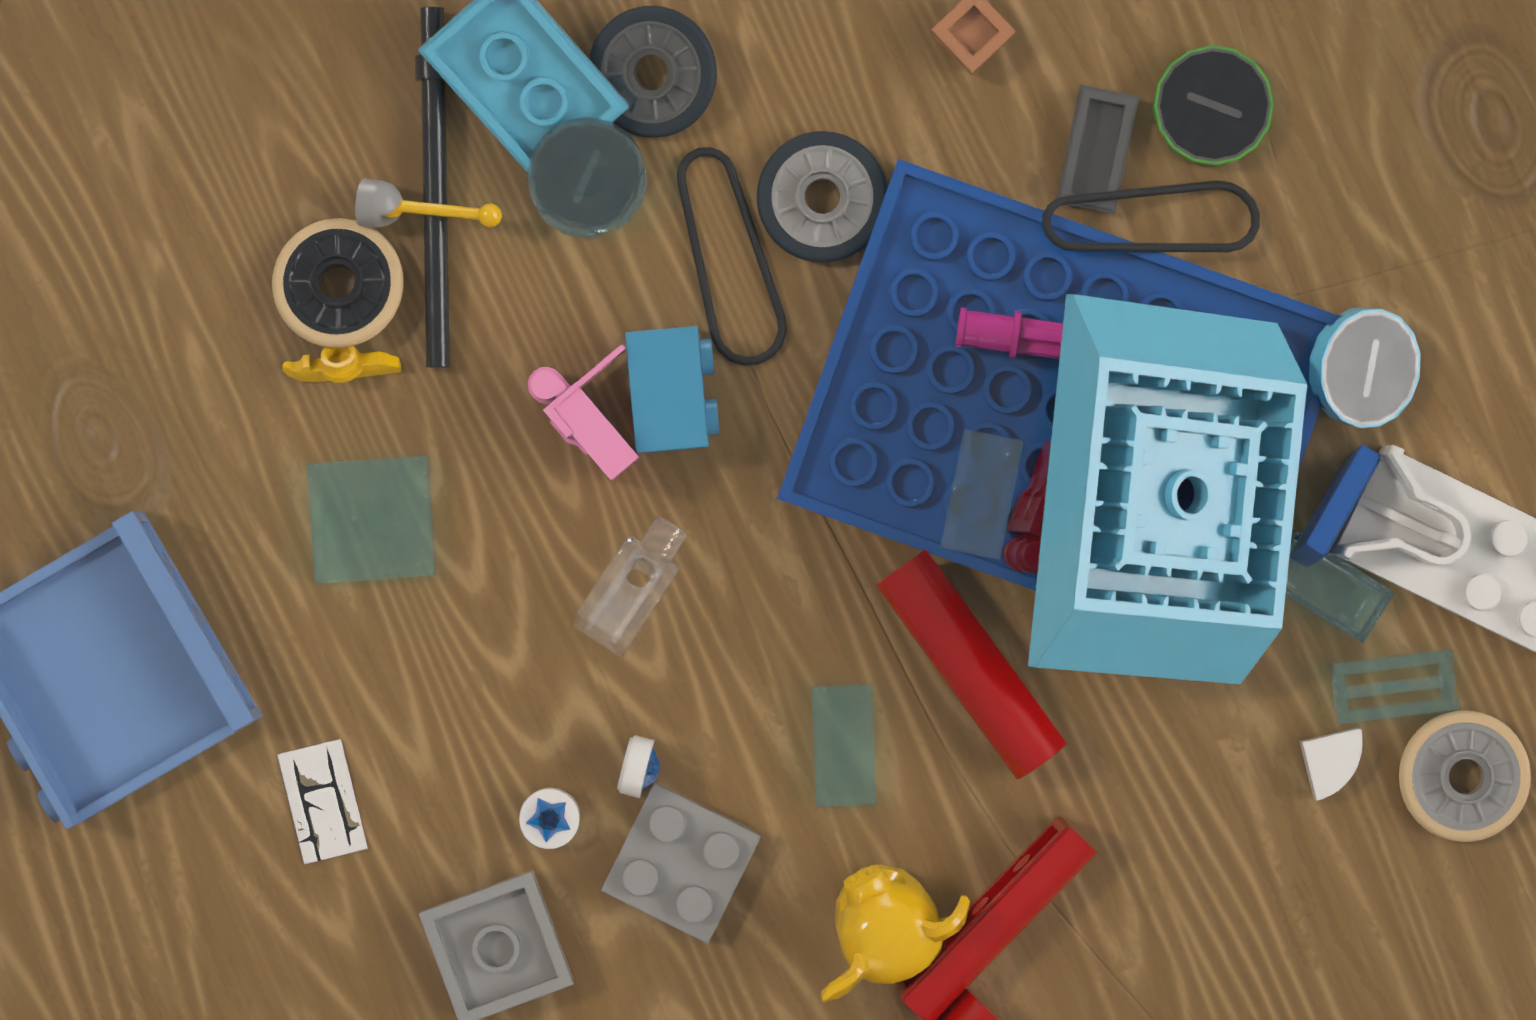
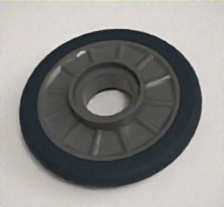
[589,6,717,138]

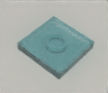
[307,456,436,583]

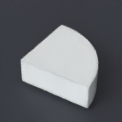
[1299,727,1363,801]

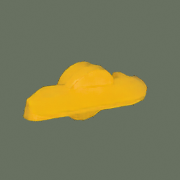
[282,345,401,383]

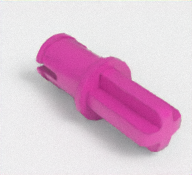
[955,308,1063,359]

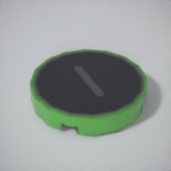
[1152,45,1274,167]

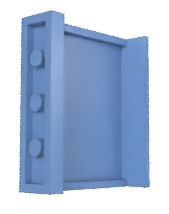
[0,511,263,830]

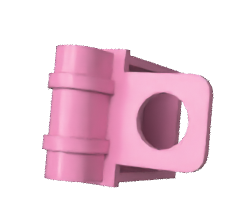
[528,344,639,481]

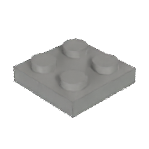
[601,782,762,944]
[419,870,575,1020]

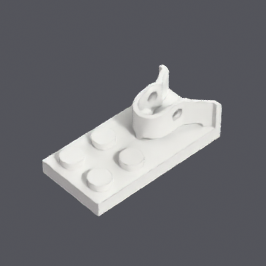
[1330,445,1536,653]

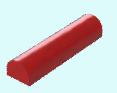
[875,549,1067,780]
[895,816,1098,1020]

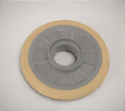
[1399,710,1531,842]

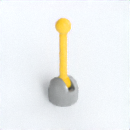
[355,178,502,228]

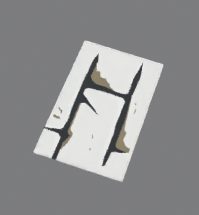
[277,739,368,864]

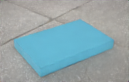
[418,0,629,175]

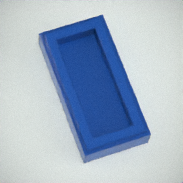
[1289,444,1381,568]

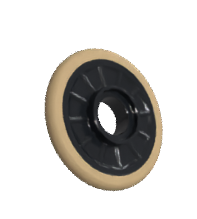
[272,218,404,348]

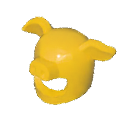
[821,864,970,1003]

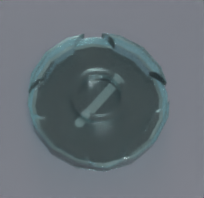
[527,117,648,238]

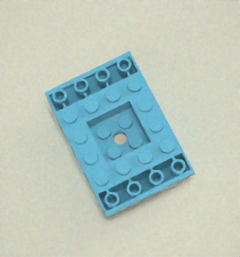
[1028,294,1307,684]

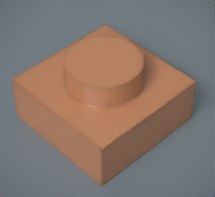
[930,0,1016,76]

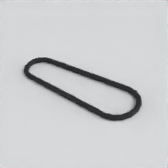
[677,147,787,366]
[1042,181,1260,253]

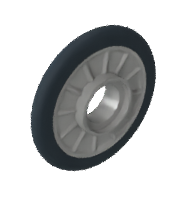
[757,131,887,263]

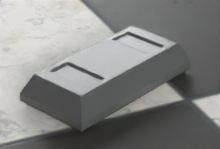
[1057,84,1139,214]

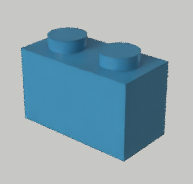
[625,326,720,454]

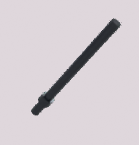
[415,7,450,368]

